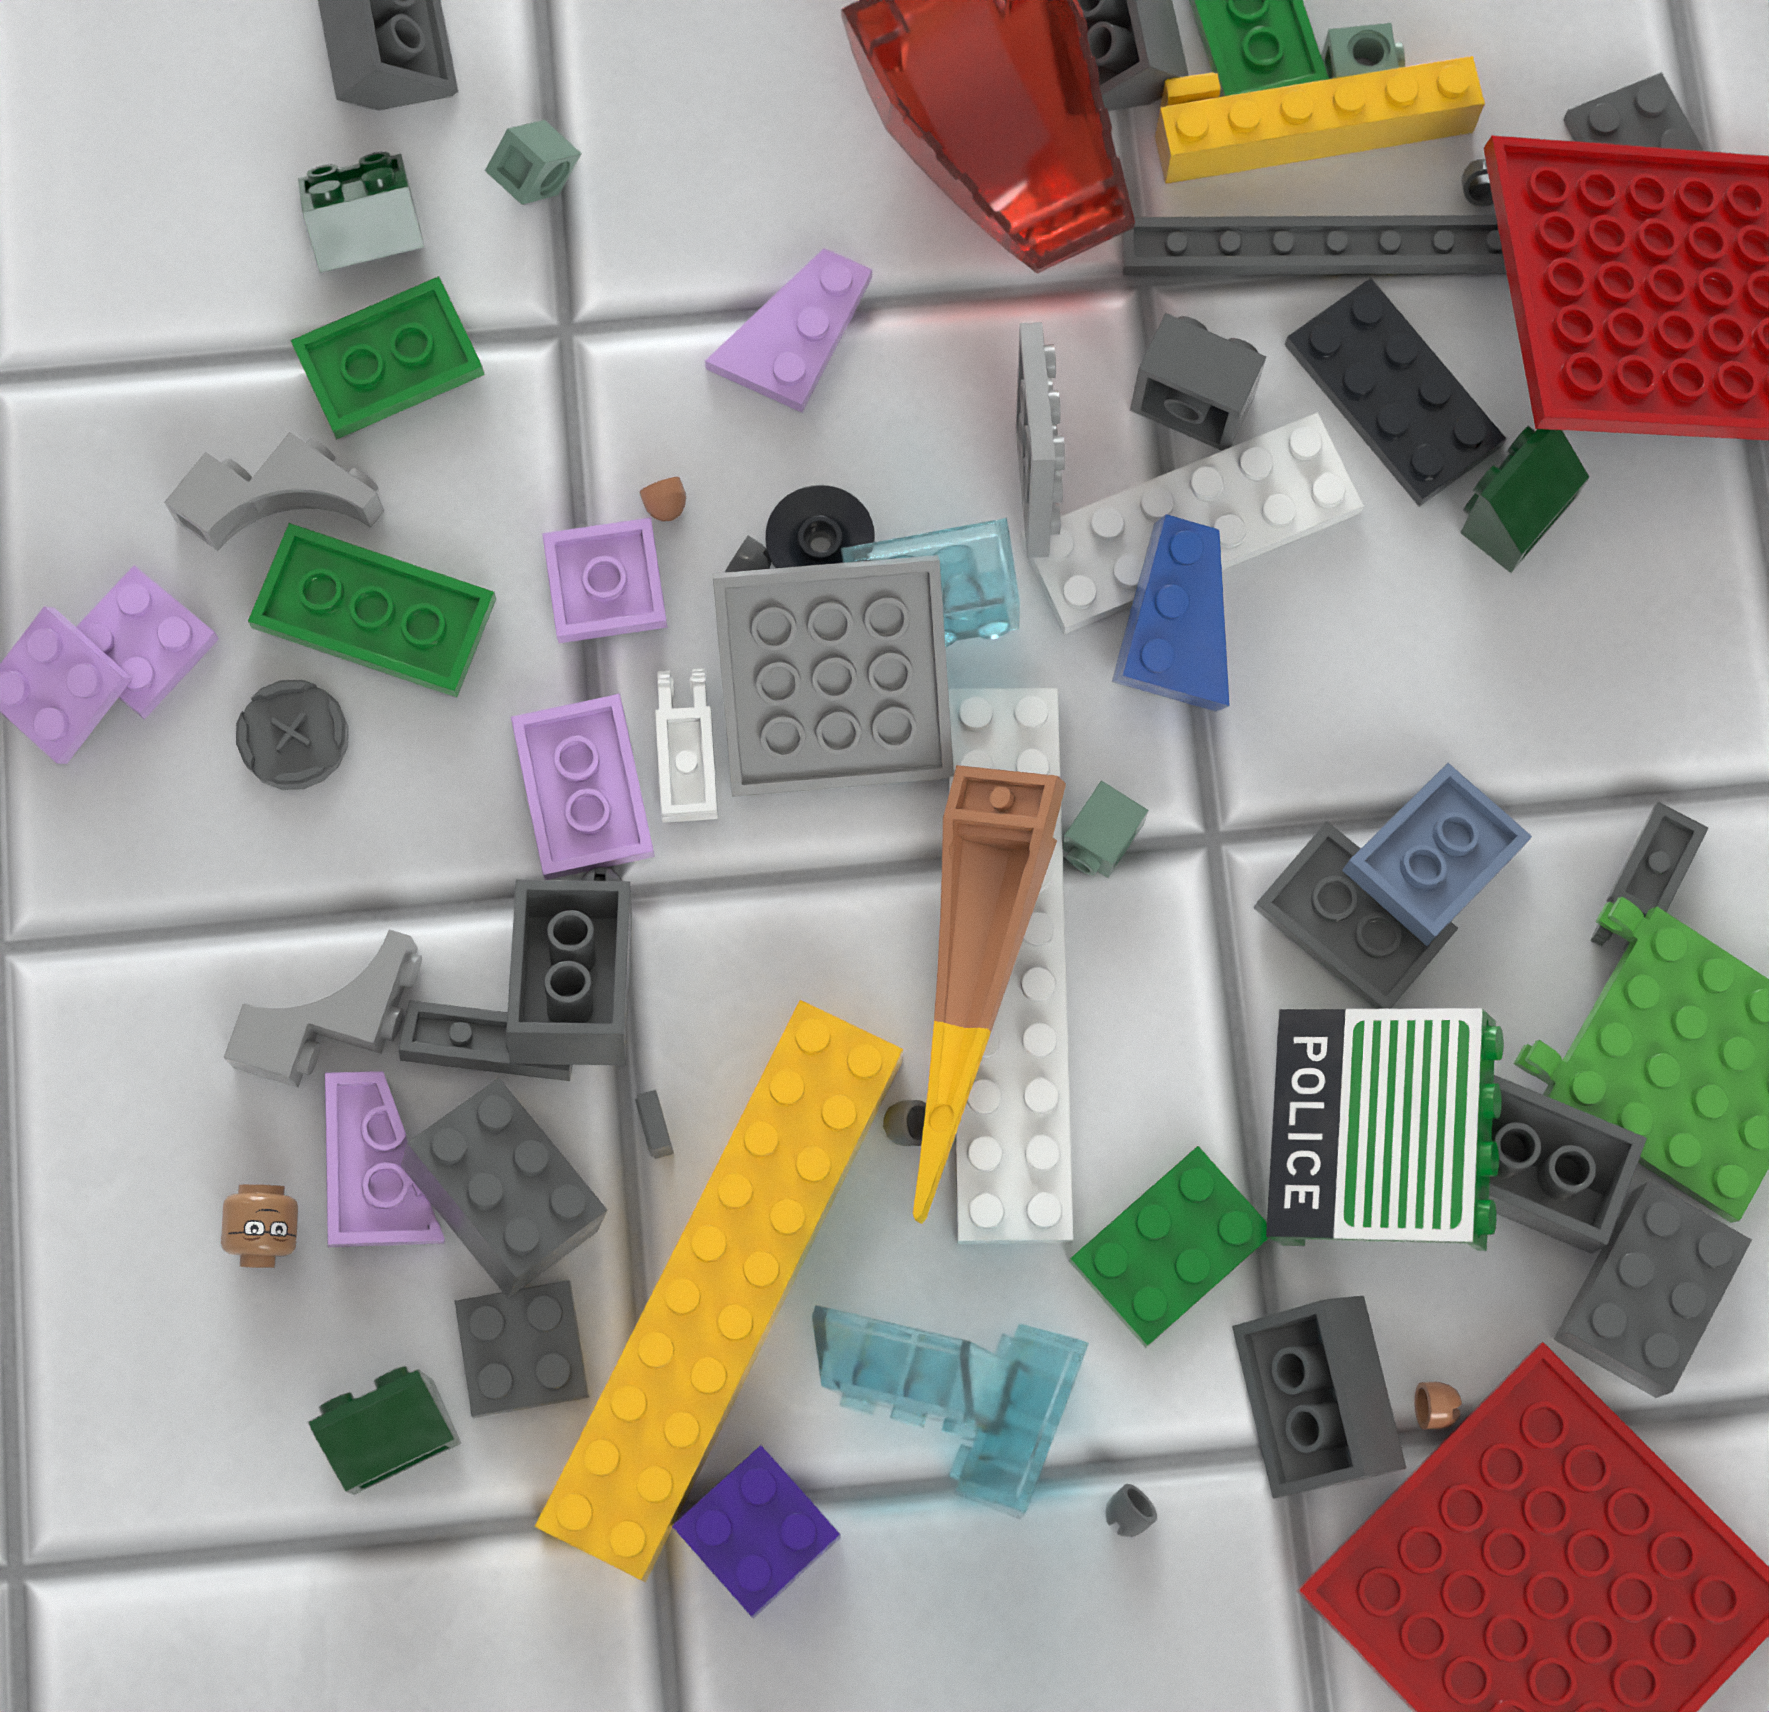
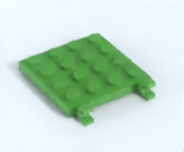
[1513,897,1769,1223]

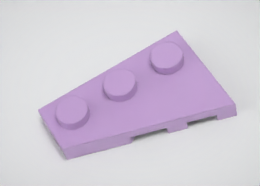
[705,248,872,412]
[325,1071,445,1248]

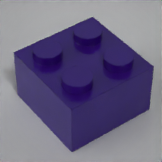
[672,1445,841,1619]

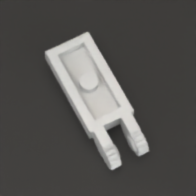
[655,668,718,823]

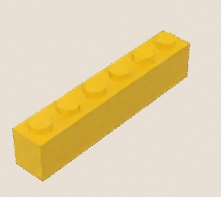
[1155,56,1485,184]

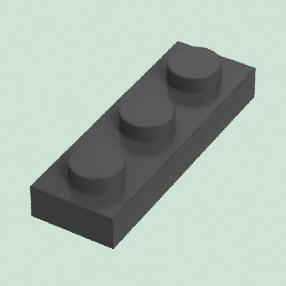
[398,1000,573,1081]

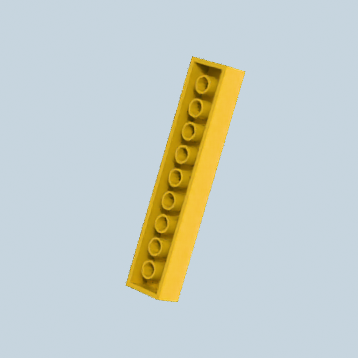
[535,1000,903,1582]

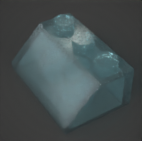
[841,518,1020,647]
[812,1305,1019,1441]
[948,1324,1089,1520]

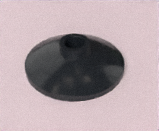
[765,485,875,569]

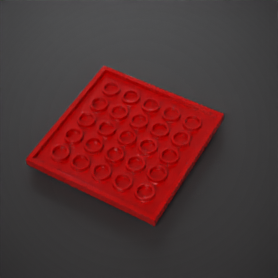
[1483,135,1769,441]
[1296,1342,1769,1712]

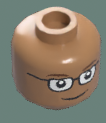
[221,1184,298,1268]

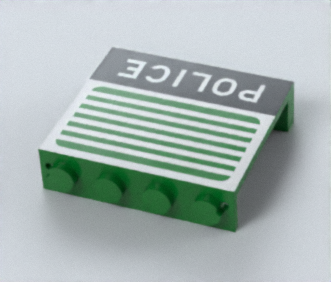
[1266,1008,1504,1251]

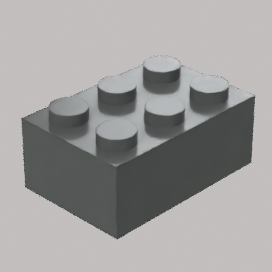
[506,879,632,1066]
[401,1078,607,1298]
[1554,1181,1752,1398]

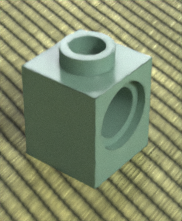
[1321,23,1405,79]
[484,120,582,205]
[1062,780,1149,878]

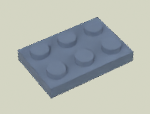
[1342,763,1532,946]

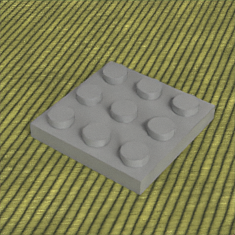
[1015,322,1065,558]

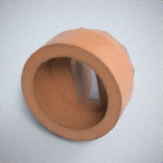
[639,477,686,521]
[1414,1382,1462,1429]

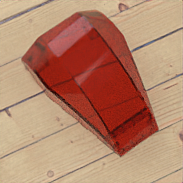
[841,0,1136,274]

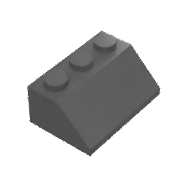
[318,0,458,110]
[1047,0,1189,116]
[1489,1075,1647,1254]
[1232,1295,1407,1499]

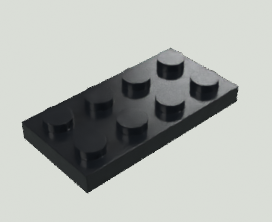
[1285,278,1507,507]

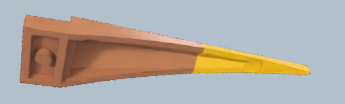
[913,765,1066,1224]

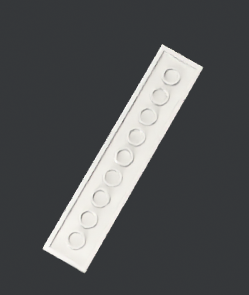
[948,688,1073,1244]

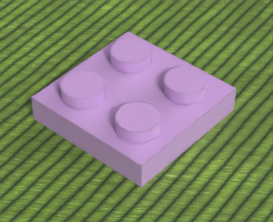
[542,518,667,643]
[76,566,219,720]
[0,606,133,764]

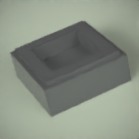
[635,1090,674,1159]

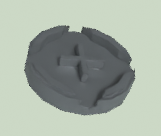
[236,680,348,790]

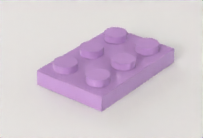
[511,694,655,880]

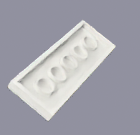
[1020,412,1364,635]

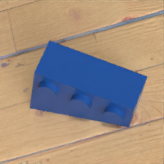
[1112,514,1230,712]

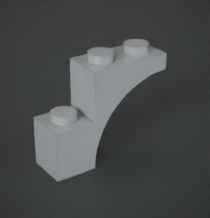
[164,432,384,551]
[223,929,422,1088]

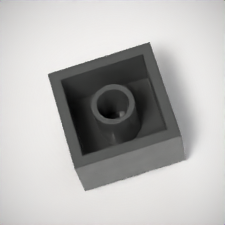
[1130,313,1267,451]

